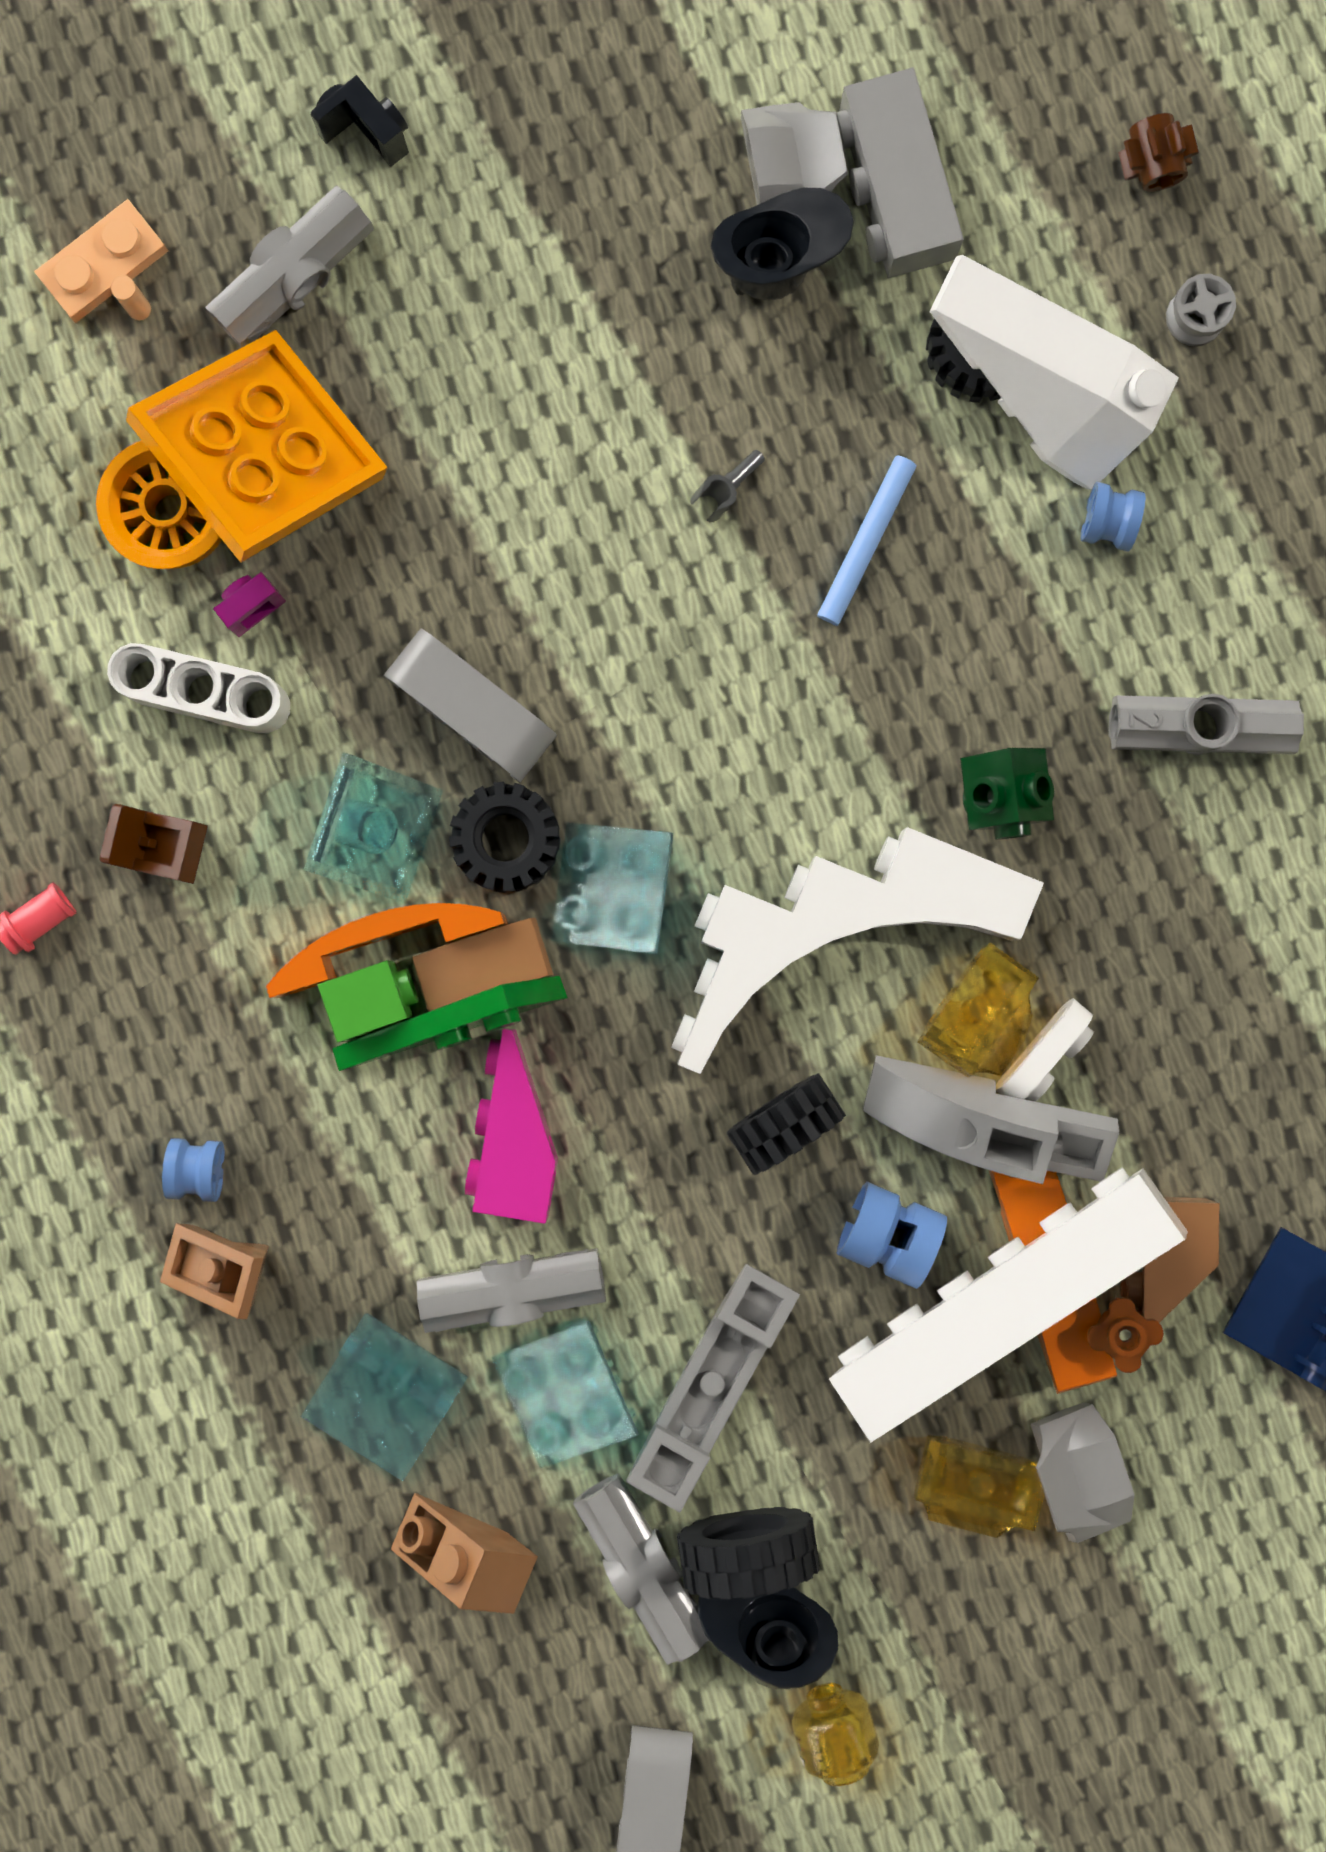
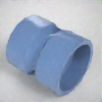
[836,1182,947,1289]

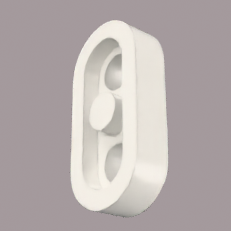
[996,998,1094,1102]

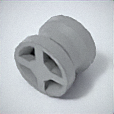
[1166,273,1236,346]

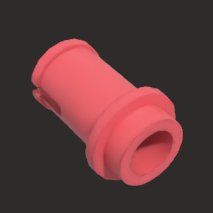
[0,882,76,955]

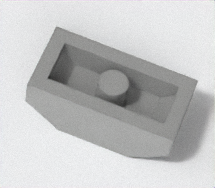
[741,102,848,205]
[1030,1403,1134,1543]

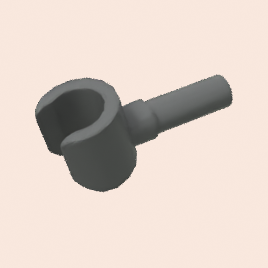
[690,450,765,522]

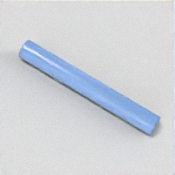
[817,455,917,626]

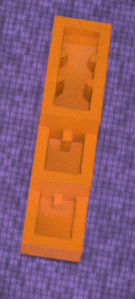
[989,1170,1117,1394]

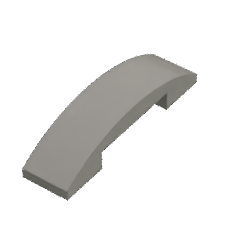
[626,1264,800,1513]

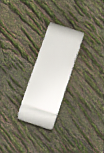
[107,643,290,733]

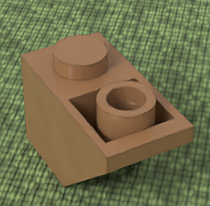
[1120,1197,1220,1323]
[391,1493,538,1614]

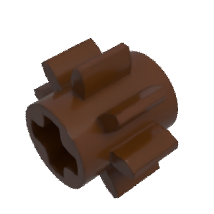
[1118,113,1199,192]

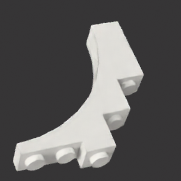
[671,827,1044,1074]

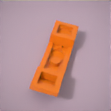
[266,903,508,998]

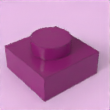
[213,572,286,637]

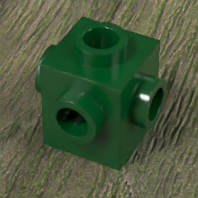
[960,748,1054,840]

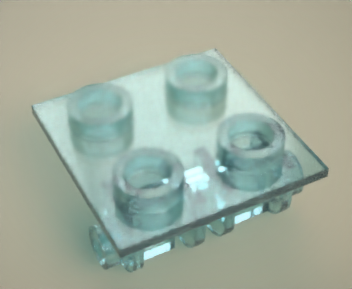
[551,823,674,954]
[301,1312,468,1481]
[491,1316,639,1468]

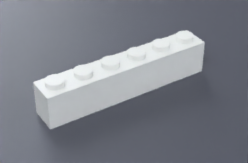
[829,1168,1188,1443]

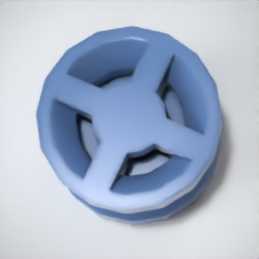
[1080,482,1146,552]
[162,1138,225,1202]

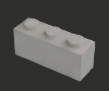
[836,67,964,278]

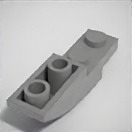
[863,1055,1119,1184]

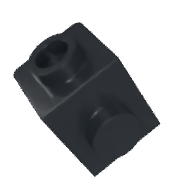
[310,75,409,167]

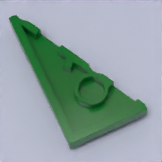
[332,976,568,1071]

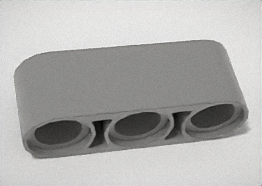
[383,628,557,783]
[616,1725,693,1852]

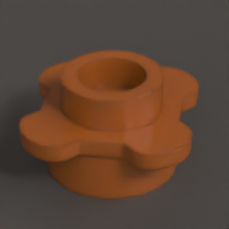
[1087,1297,1164,1373]

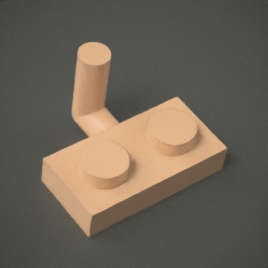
[34,199,168,324]

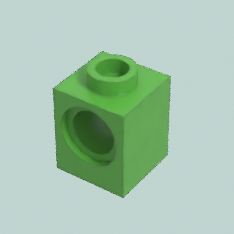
[317,960,419,1043]

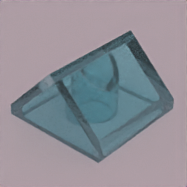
[303,752,443,903]

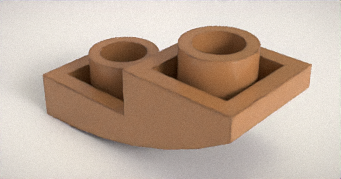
[412,918,554,1012]

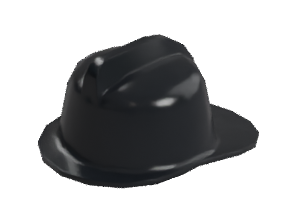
[711,187,854,301]
[698,1587,838,1689]

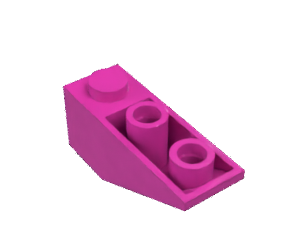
[465,1028,558,1224]

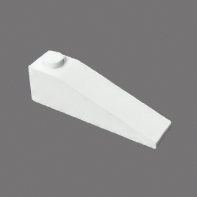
[930,255,1179,490]

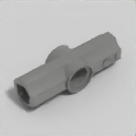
[205,185,374,348]
[1109,694,1304,755]
[416,1248,606,1333]
[573,1473,709,1665]

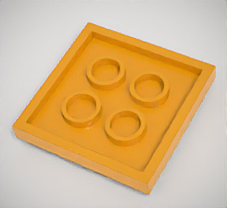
[126,330,388,563]

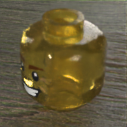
[792,1683,879,1786]

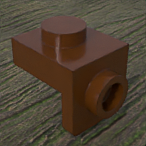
[100,804,208,884]

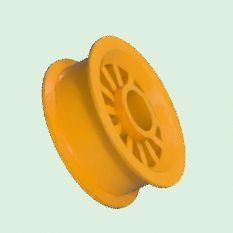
[96,440,222,569]

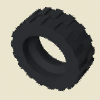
[677,1507,820,1599]

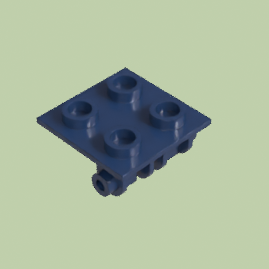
[1222,1227,1326,1391]

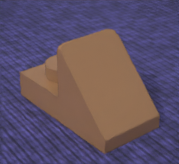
[160,1223,269,1319]

